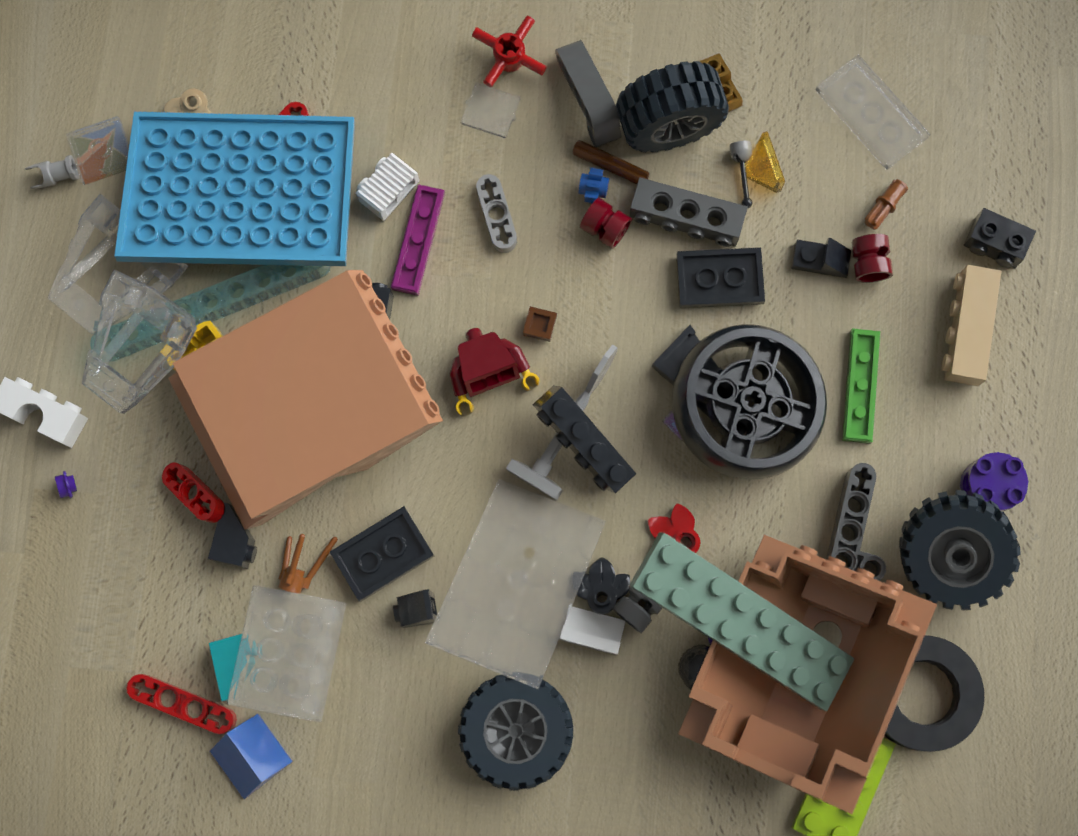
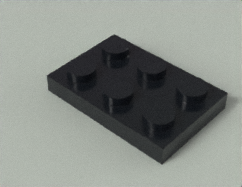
[676,247,765,308]
[330,506,435,602]

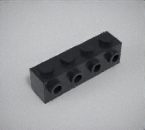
[533,385,637,493]

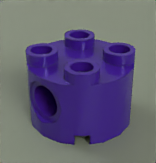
[960,452,1029,512]

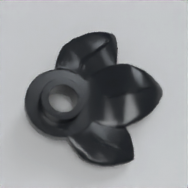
[572,557,630,614]

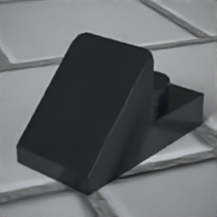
[791,238,852,278]

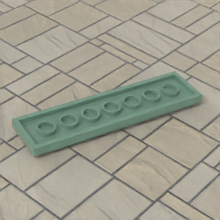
[629,532,855,712]

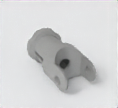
[25,155,79,189]

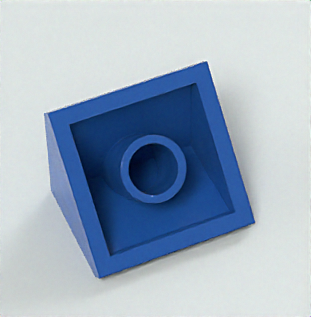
[210,714,293,799]

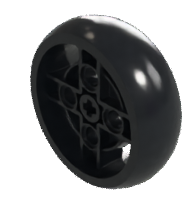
[672,324,827,479]

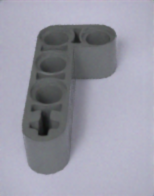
[555,40,621,147]
[826,463,886,580]

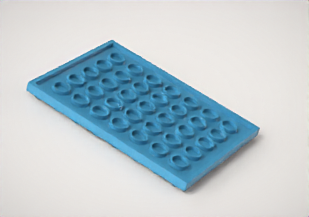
[114,112,355,266]

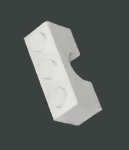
[0,377,88,448]

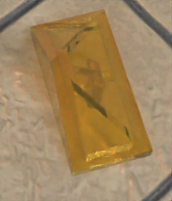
[746,131,785,193]

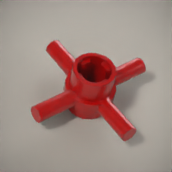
[472,15,547,88]

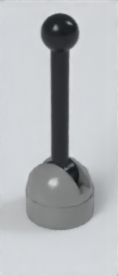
[729,141,753,208]

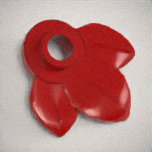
[648,503,701,553]

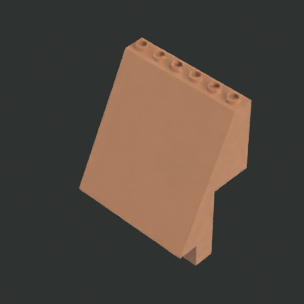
[168,270,443,530]

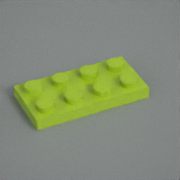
[791,738,896,836]

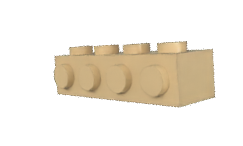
[941,265,1002,386]

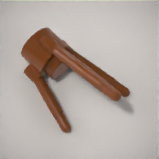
[278,534,338,595]

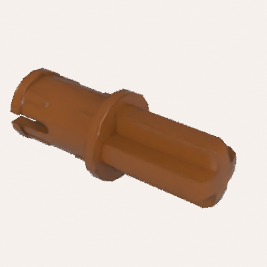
[865,179,908,230]

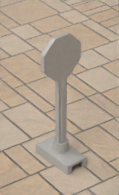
[506,345,618,500]

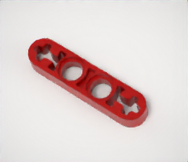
[127,674,237,734]

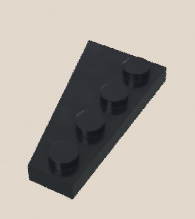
[652,325,747,435]

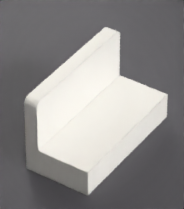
[560,606,625,655]

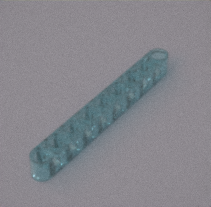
[90,265,331,362]

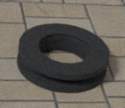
[884,635,985,752]

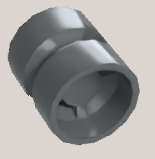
[613,587,662,634]

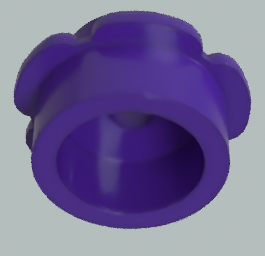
[55,471,77,498]

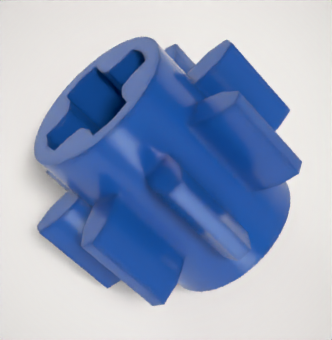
[578,168,609,203]

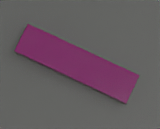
[391,184,445,296]

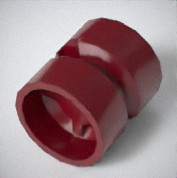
[580,197,632,249]
[851,234,893,283]

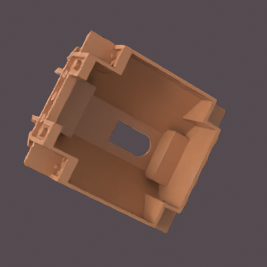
[678,535,937,814]

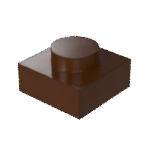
[523,306,557,342]

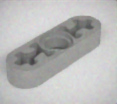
[476,174,517,253]

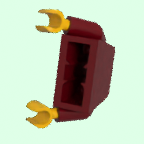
[449,328,539,415]

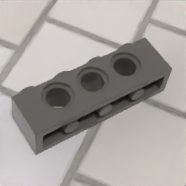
[630,177,748,247]

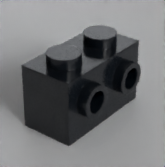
[963,208,1036,269]

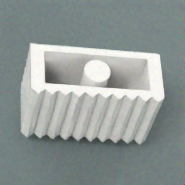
[356,153,420,221]

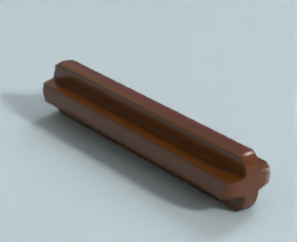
[573,140,650,185]

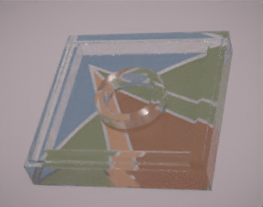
[66,116,129,185]

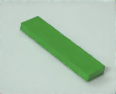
[842,328,881,444]

